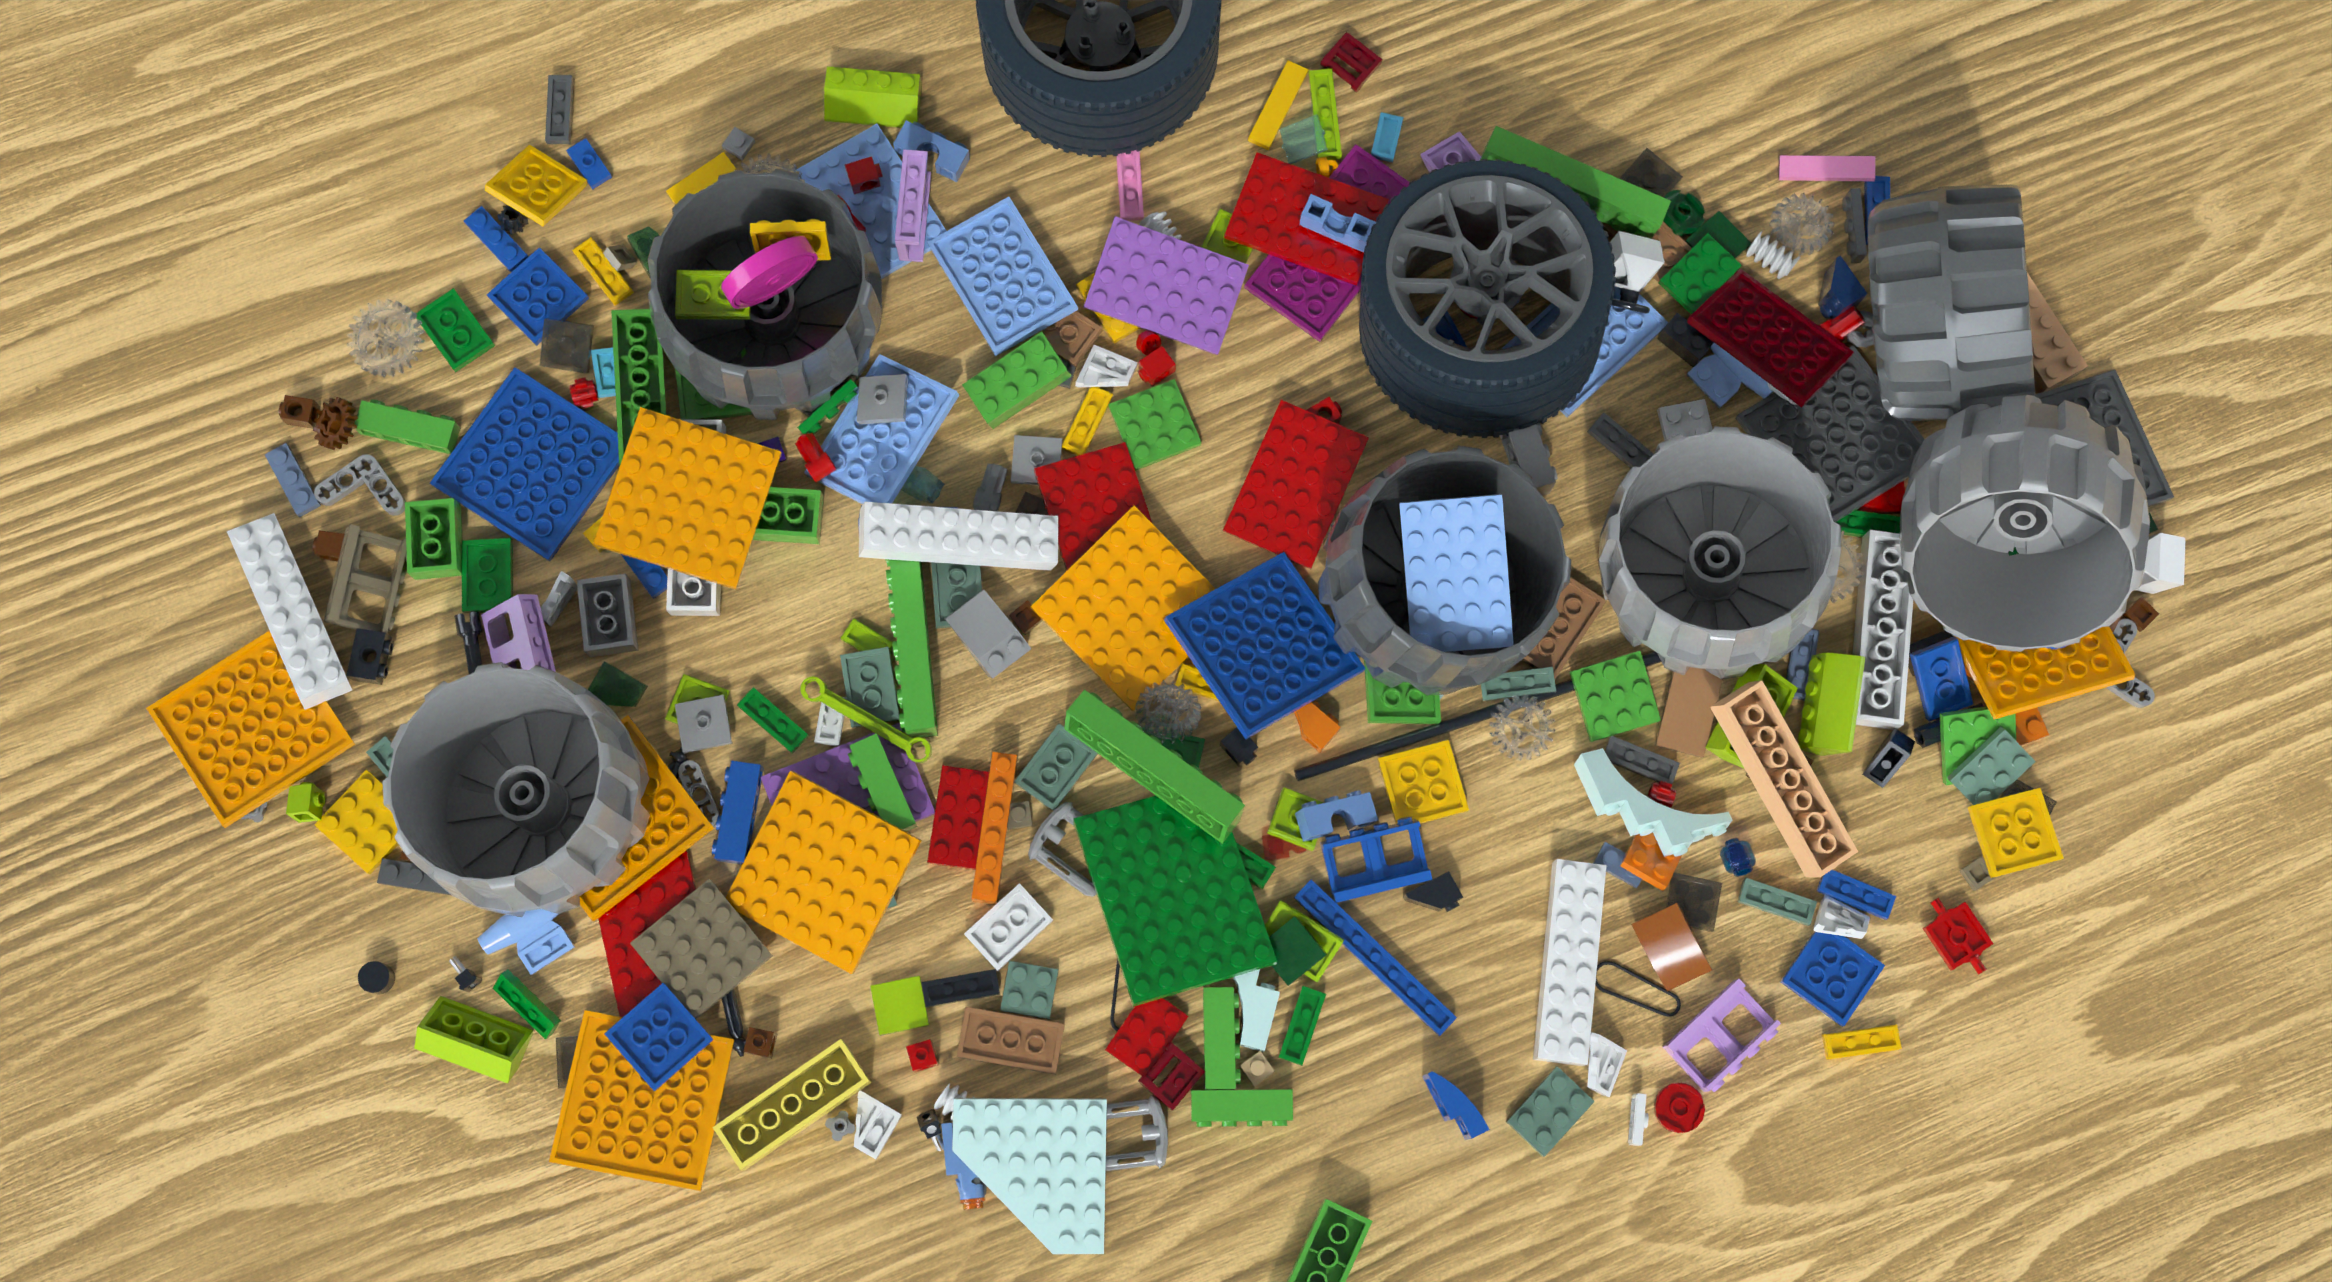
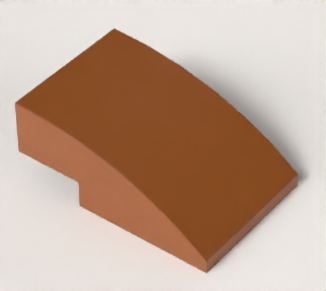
[1631,903,1712,991]

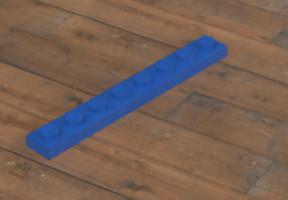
[1294,880,1457,1036]

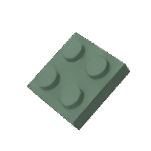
[1000,961,1059,1020]

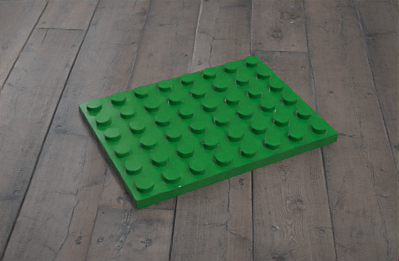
[1073,795,1277,1007]

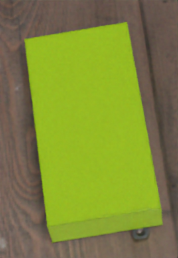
[841,618,893,652]

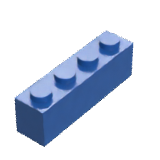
[712,761,764,865]

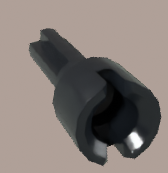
[454,612,482,674]

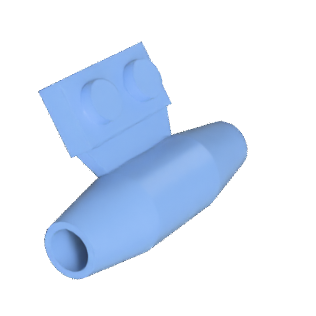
[1687,343,1774,409]
[477,909,575,975]

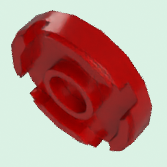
[1654,1082,1705,1133]

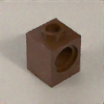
[279,395,320,429]
[313,530,344,562]
[743,1027,778,1059]

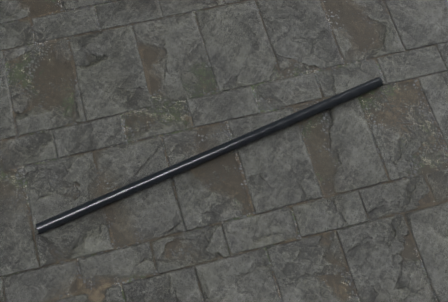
[1294,652,1661,782]

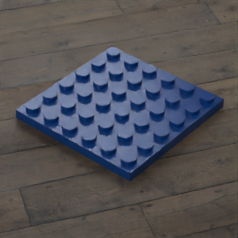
[430,367,619,562]
[1164,552,1365,739]

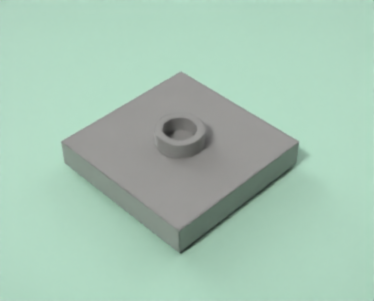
[857,374,908,424]
[1011,435,1062,485]
[675,695,733,753]

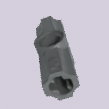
[973,463,1008,511]

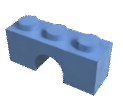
[893,120,970,182]
[1299,194,1376,252]
[1295,790,1378,842]

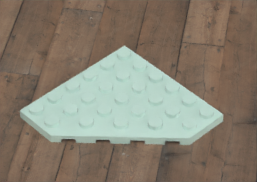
[952,1098,1107,1254]

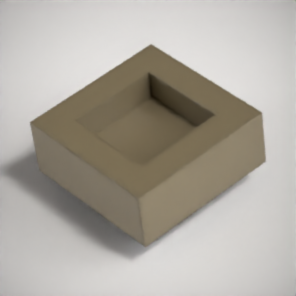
[603,244,637,271]
[1008,801,1032,830]
[1959,856,1996,891]

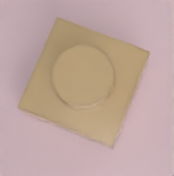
[1240,1051,1275,1086]

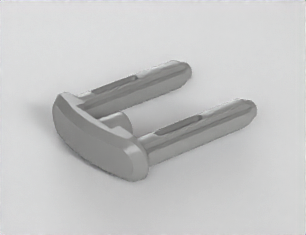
[1028,802,1096,897]
[1105,1095,1168,1171]

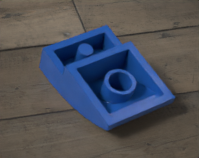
[1422,1071,1490,1140]

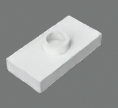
[814,697,847,746]
[1628,1093,1649,1146]

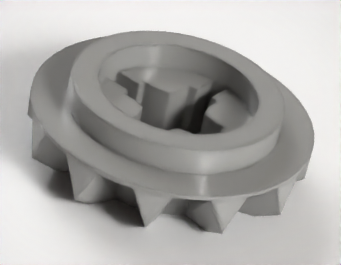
[1846,311,1874,348]

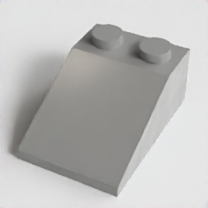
[945,589,1031,679]

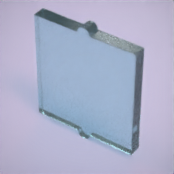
[1279,114,1328,164]

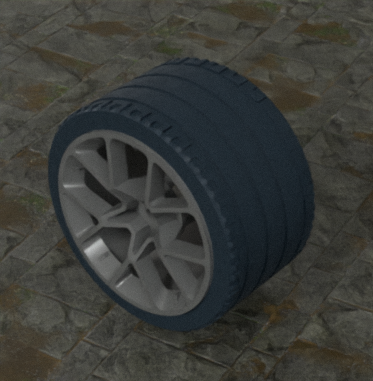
[976,0,1222,157]
[1359,159,1616,438]

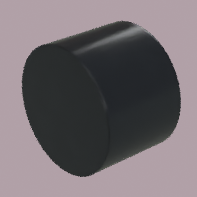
[358,961,395,995]

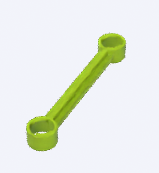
[800,676,932,763]

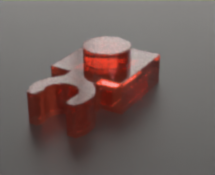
[1261,835,1306,861]

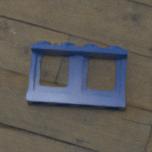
[1320,817,1433,903]

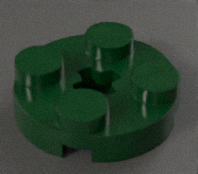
[1663,190,1705,236]

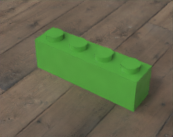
[355,399,461,454]
[848,733,918,832]
[1203,987,1241,1090]
[1191,1089,1293,1127]

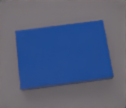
[1910,637,1973,721]

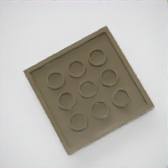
[630,879,773,1019]

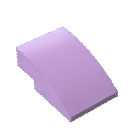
[1421,131,1481,173]

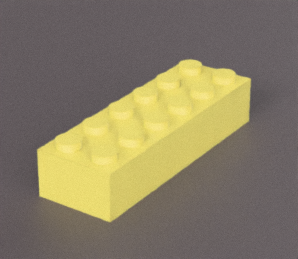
[713,1039,872,1171]

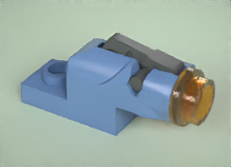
[941,1123,987,1210]

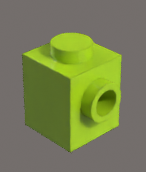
[286,782,325,823]

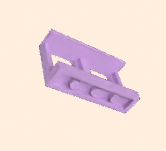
[895,150,931,262]
[481,594,556,672]
[1663,979,1781,1092]

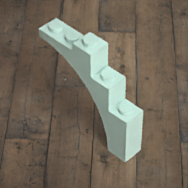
[1574,748,1733,857]
[1233,969,1280,1052]

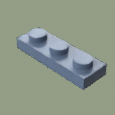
[264,443,321,517]

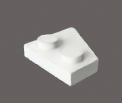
[1075,345,1138,387]
[541,571,578,627]
[1813,894,1870,939]
[1588,1033,1627,1097]
[854,1090,902,1160]

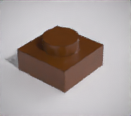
[2123,597,2159,632]
[1009,600,1043,635]

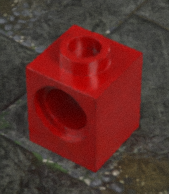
[845,156,883,194]
[1137,346,1176,387]
[1306,396,1342,424]
[906,1039,939,1072]

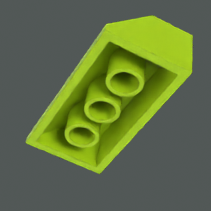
[824,66,922,128]
[1798,652,1865,756]
[1705,664,1798,769]
[414,996,533,1083]

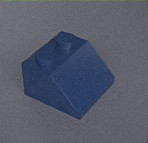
[1818,255,1867,320]

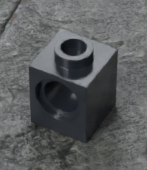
[1220,727,1258,767]

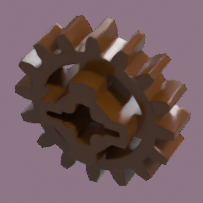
[313,397,358,450]

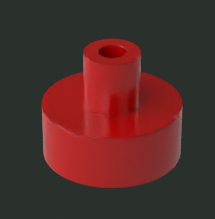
[1136,330,1161,356]

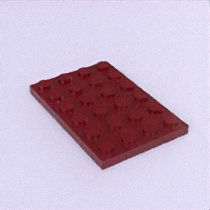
[1687,268,1854,408]

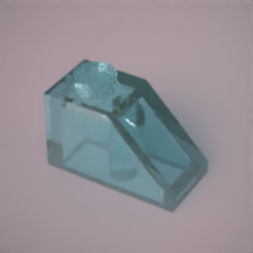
[901,466,945,504]

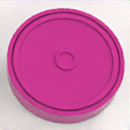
[721,236,818,309]

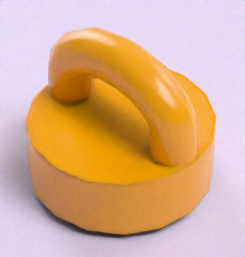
[1316,157,1338,178]

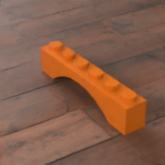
[1294,700,1341,753]
[972,752,1018,905]

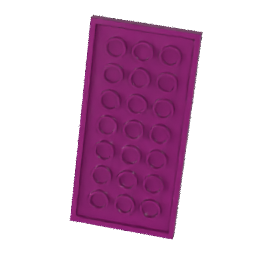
[1244,144,1410,342]

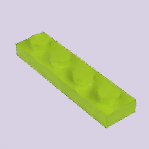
[1308,69,1342,160]

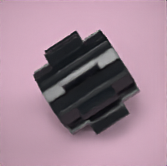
[498,205,529,235]

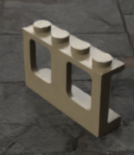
[324,524,407,633]

